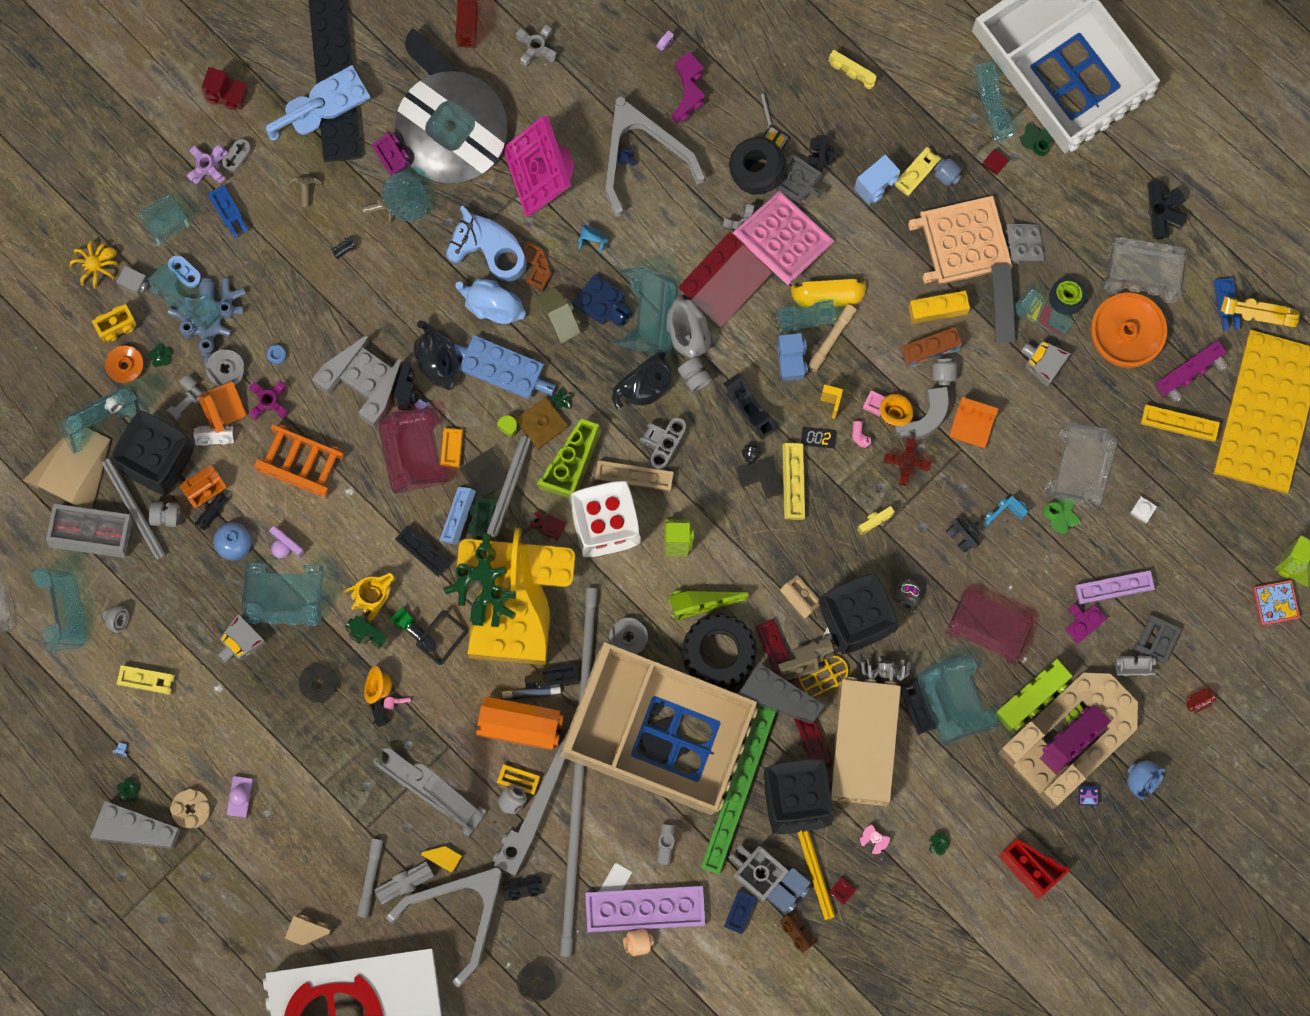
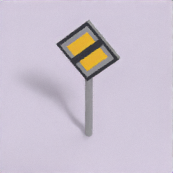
[761,93,790,150]

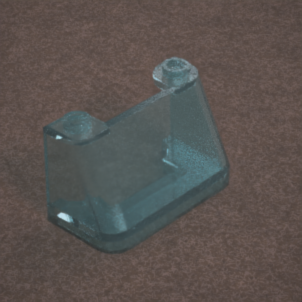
[58,387,140,454]
[31,569,88,653]
[918,654,999,745]

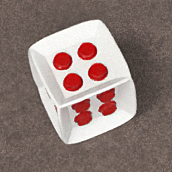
[569,481,641,557]

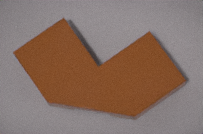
[522,241,552,291]

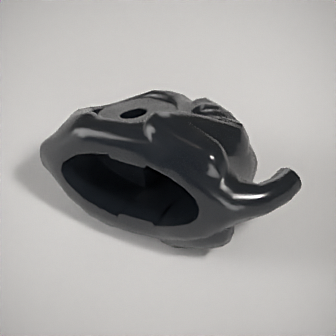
[413,320,459,390]
[612,352,672,410]

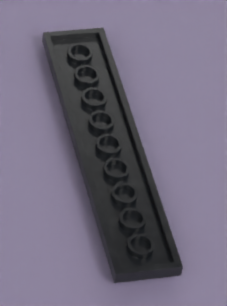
[308,0,362,162]

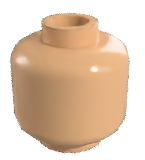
[623,929,654,956]

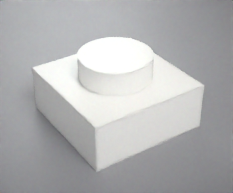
[1130,497,1157,523]

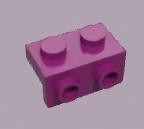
[372,131,411,177]

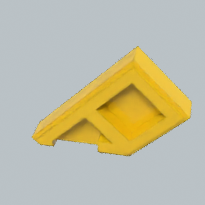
[421,846,462,873]

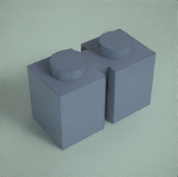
[766,868,810,914]

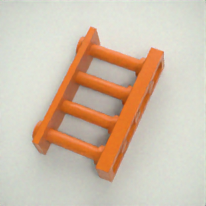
[254,424,344,498]

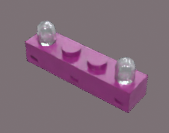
[1154,340,1228,403]

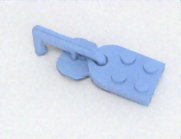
[266,65,371,140]

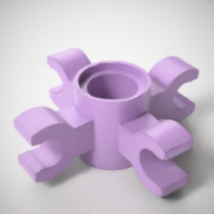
[187,145,228,184]

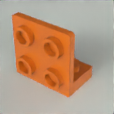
[197,381,246,433]
[949,397,999,448]

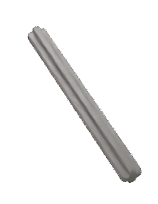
[487,435,531,537]
[102,458,165,560]

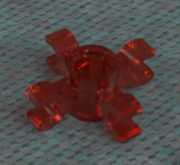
[883,438,931,486]

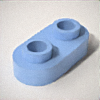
[168,256,201,288]

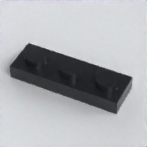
[395,525,451,578]

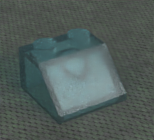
[138,194,190,245]

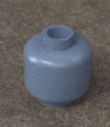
[934,158,962,186]

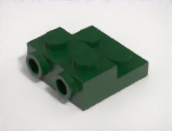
[345,615,390,650]

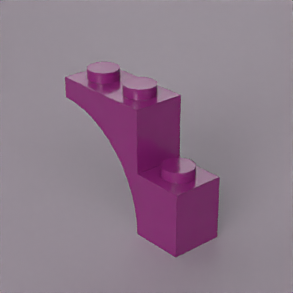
[672,52,705,125]

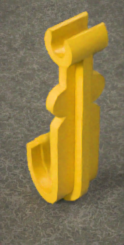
[1221,296,1300,327]

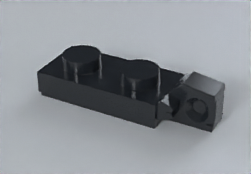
[525,663,580,690]

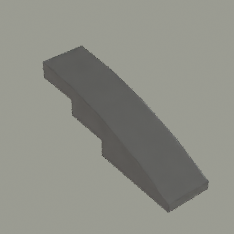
[991,264,1015,343]

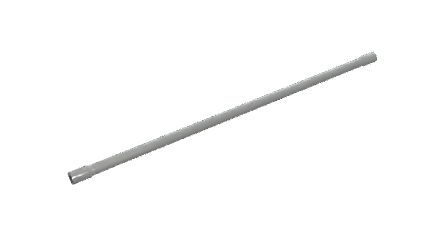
[560,588,598,957]

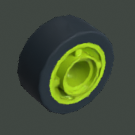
[1049,277,1087,315]

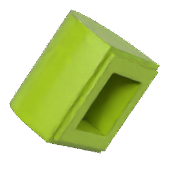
[497,415,517,438]

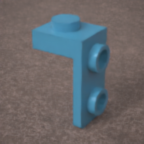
[984,496,1029,528]

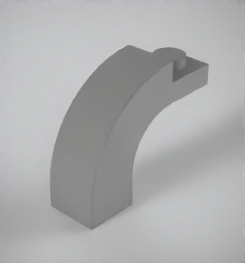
[894,387,949,440]

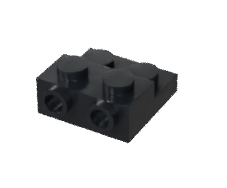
[394,361,418,412]

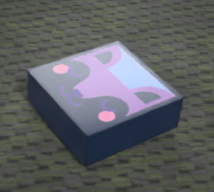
[1078,785,1099,806]

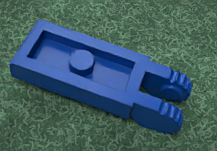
[207,185,248,239]
[1213,278,1240,331]

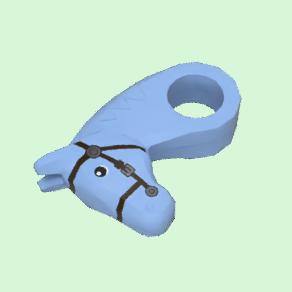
[446,205,527,282]

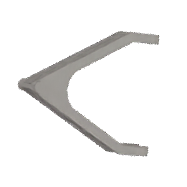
[605,97,704,217]
[374,747,487,837]
[386,868,503,988]

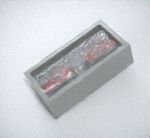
[46,504,132,558]

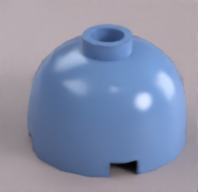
[213,522,252,561]
[1127,760,1165,800]

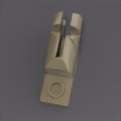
[778,637,835,681]

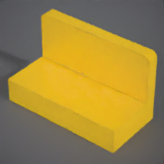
[820,384,843,419]

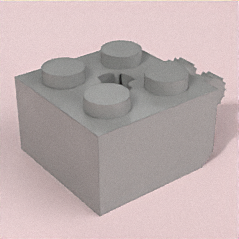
[728,845,789,903]

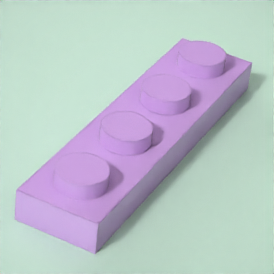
[1075,570,1155,605]

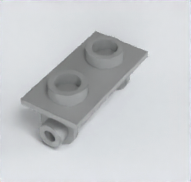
[1114,656,1156,676]

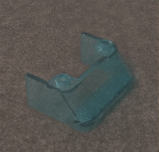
[613,267,678,353]

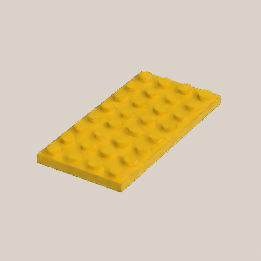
[1213,330,1310,494]

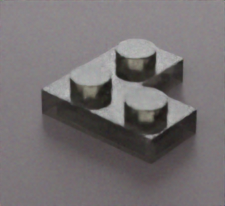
[736,457,784,500]

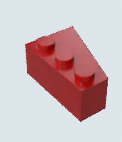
[998,839,1071,899]

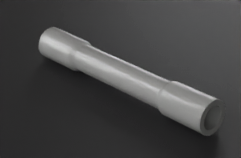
[357,839,383,918]

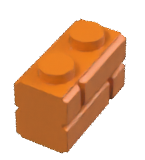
[179,465,227,509]

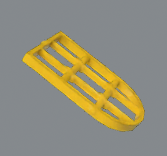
[798,656,848,698]

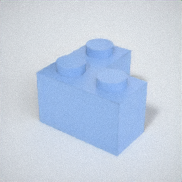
[854,154,900,205]

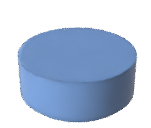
[267,345,286,365]

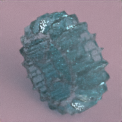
[381,171,430,222]

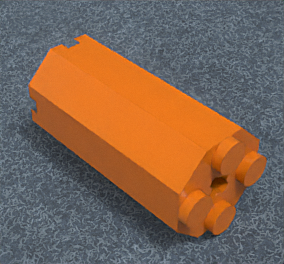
[476,696,564,751]

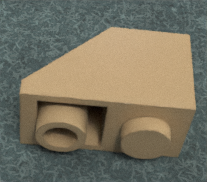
[285,914,332,947]

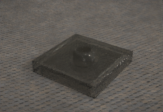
[459,448,508,501]

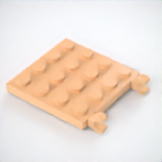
[908,196,1012,285]

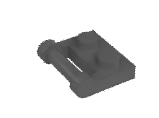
[1133,615,1181,664]

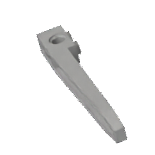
[492,729,569,877]

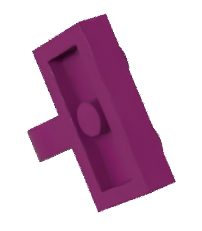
[1065,604,1107,644]

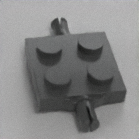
[776,154,823,204]

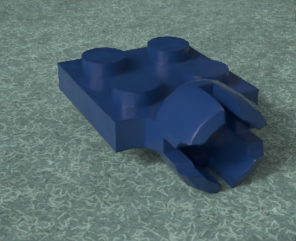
[572,274,632,327]

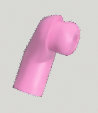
[852,421,871,448]

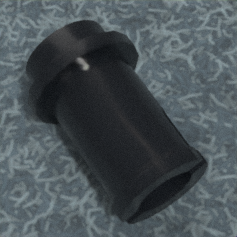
[331,237,356,259]
[370,701,388,727]

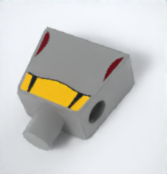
[1021,341,1070,387]
[217,614,266,663]

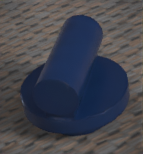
[617,148,637,166]

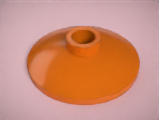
[105,345,143,383]

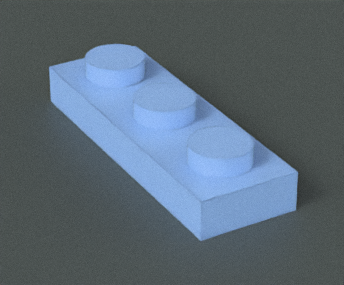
[440,487,476,545]

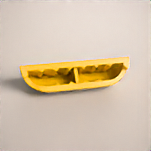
[791,279,866,308]

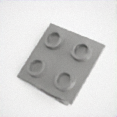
[1005,224,1045,264]

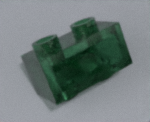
[468,497,496,541]

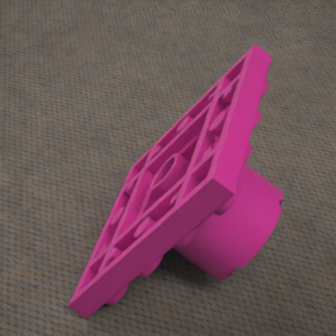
[503,116,574,217]

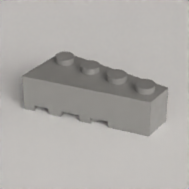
[90,801,181,849]

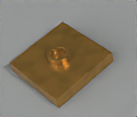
[515,397,568,450]

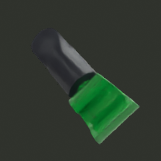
[390,607,437,652]

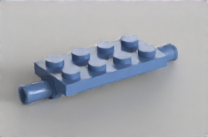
[454,335,556,400]

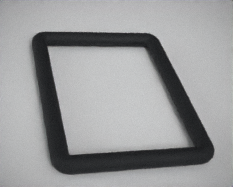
[416,610,468,665]

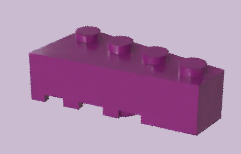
[1040,705,1111,775]

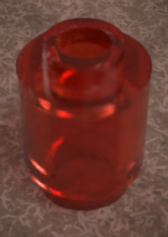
[1185,688,1216,714]

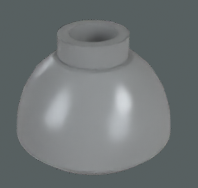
[103,606,129,633]

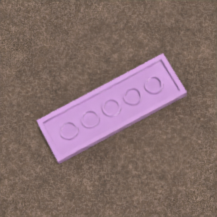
[585,886,705,933]

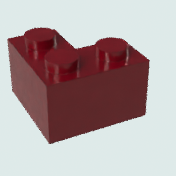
[201,67,248,110]

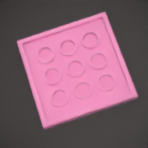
[733,190,834,285]

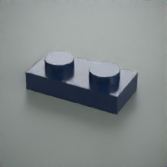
[724,890,756,935]

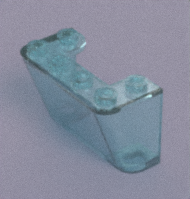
[242,563,324,626]

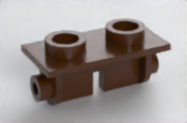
[779,912,816,953]

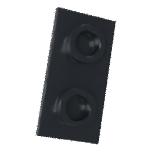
[503,875,544,901]

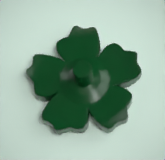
[148,344,172,367]
[116,778,140,801]
[929,832,950,856]

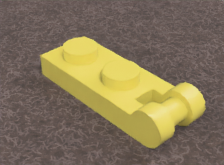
[828,50,876,89]
[894,146,942,197]
[117,665,175,695]

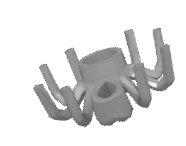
[861,657,911,682]

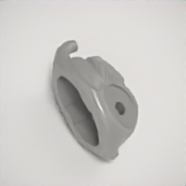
[666,295,711,358]

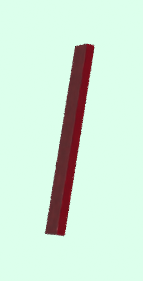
[755,619,833,765]

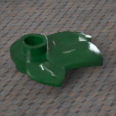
[1019,122,1053,156]

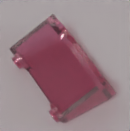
[379,408,449,494]
[945,588,1035,665]

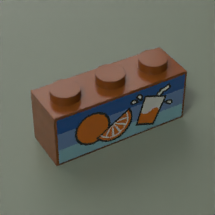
[900,327,962,369]

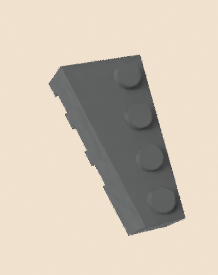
[738,663,824,725]

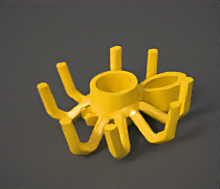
[69,240,119,289]

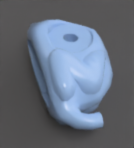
[455,279,526,324]

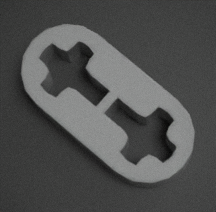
[222,139,251,173]

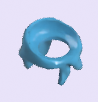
[578,225,608,253]

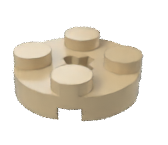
[170,789,210,829]

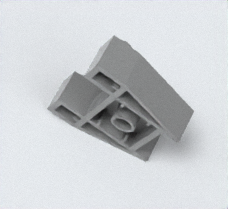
[312,336,402,428]

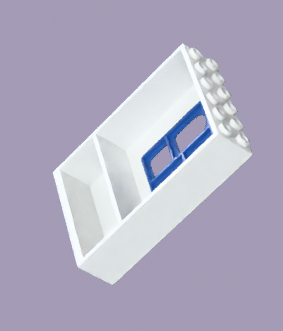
[972,0,1160,154]

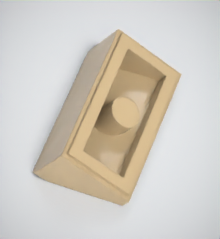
[780,575,820,618]

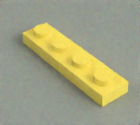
[782,443,805,520]

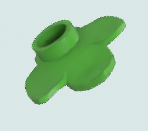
[1043,499,1080,534]

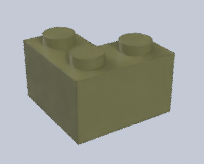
[535,288,581,343]

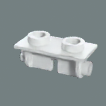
[193,424,234,446]

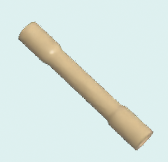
[807,304,857,372]

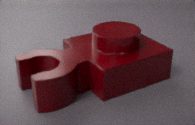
[530,512,566,541]

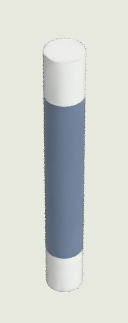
[502,687,561,699]

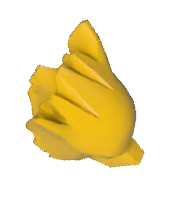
[343,573,396,624]

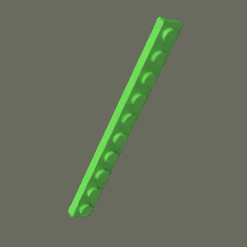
[701,706,776,875]

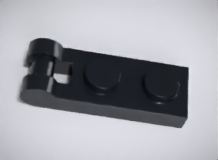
[898,678,936,736]

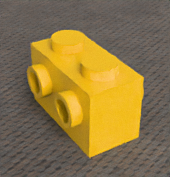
[92,304,137,343]

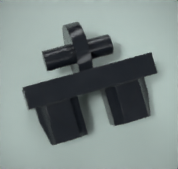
[807,135,839,173]
[946,518,980,552]

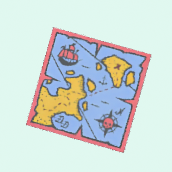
[1253,580,1300,626]

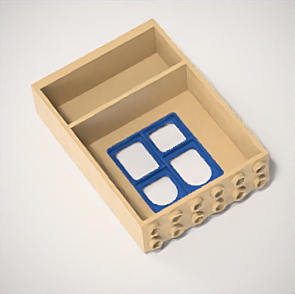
[559,642,758,815]

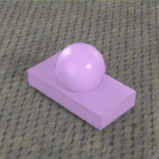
[269,526,304,558]
[227,776,253,818]

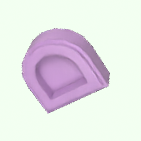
[656,30,674,51]

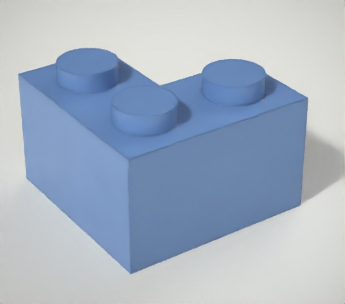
[777,333,808,382]

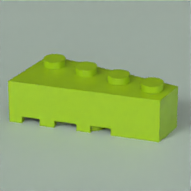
[537,419,602,498]
[665,519,694,557]
[1275,535,1310,588]
[995,659,1073,731]

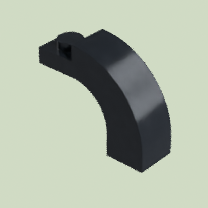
[723,373,777,440]

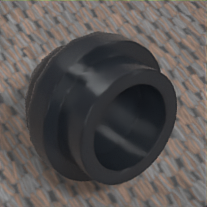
[742,445,761,465]

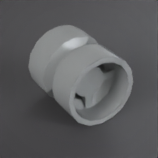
[677,357,712,393]
[149,500,180,528]

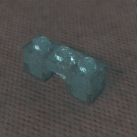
[776,300,836,333]

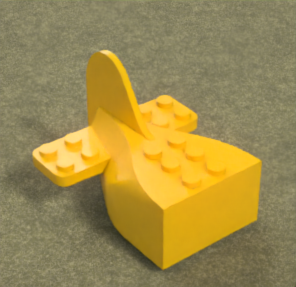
[457,527,575,665]

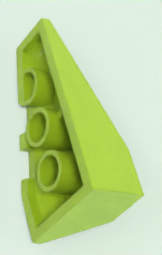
[668,590,749,622]

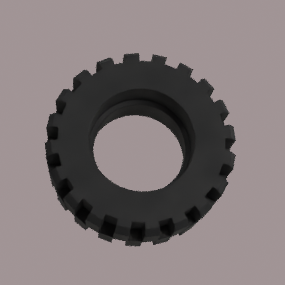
[682,613,757,689]

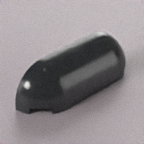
[405,28,459,75]

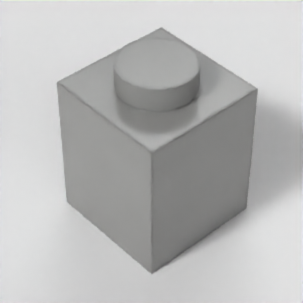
[116,266,148,297]

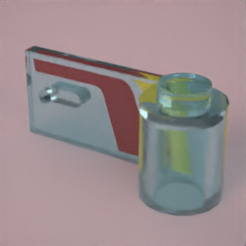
[1015,288,1074,340]

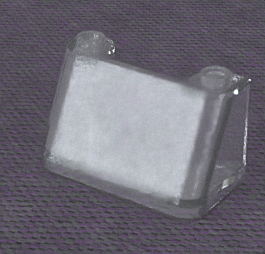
[1045,422,1117,510]

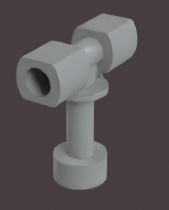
[166,374,206,422]
[656,824,675,865]

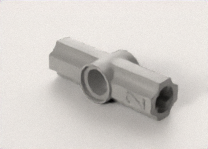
[374,862,434,905]

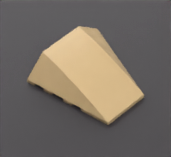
[23,423,111,509]

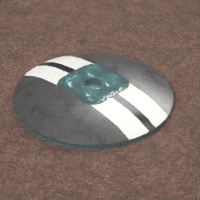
[395,71,508,184]

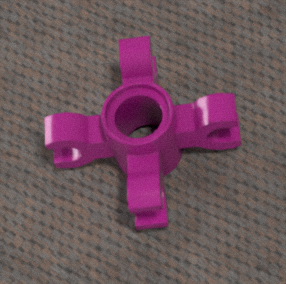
[248,380,288,421]

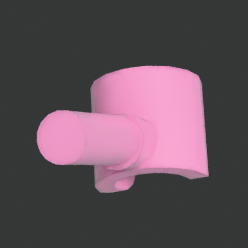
[383,697,411,709]

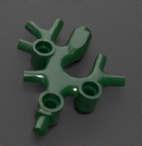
[444,534,516,628]

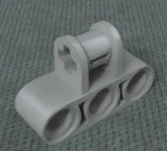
[640,418,686,470]

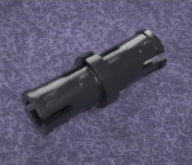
[195,493,228,530]

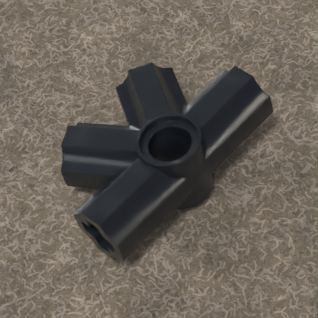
[1147,181,1188,240]

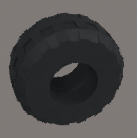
[729,137,787,195]

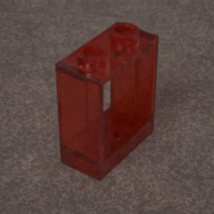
[456,0,478,48]

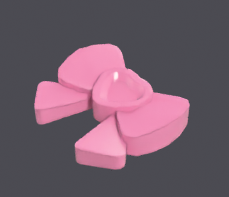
[860,824,890,854]

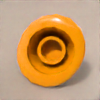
[879,394,913,427]
[364,665,392,704]

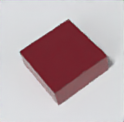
[982,148,1009,176]
[828,877,856,905]

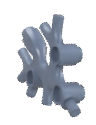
[168,278,246,367]

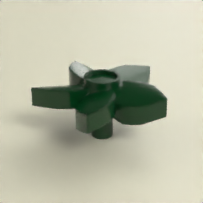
[550,388,573,410]

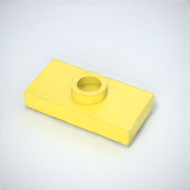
[857,506,894,535]

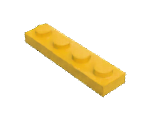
[1141,405,1220,442]

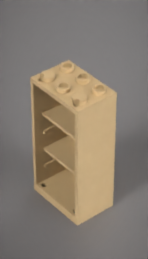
[830,677,901,806]

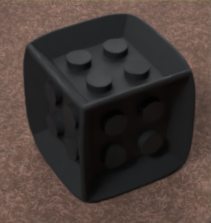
[110,410,195,495]
[818,573,899,655]
[764,759,833,834]

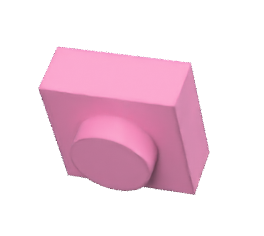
[862,391,885,417]

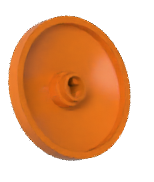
[1090,293,1167,368]

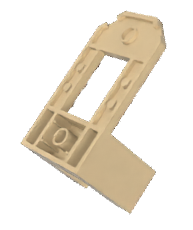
[999,673,1138,809]

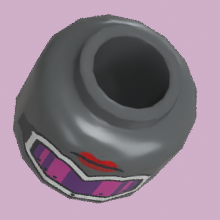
[894,579,921,609]

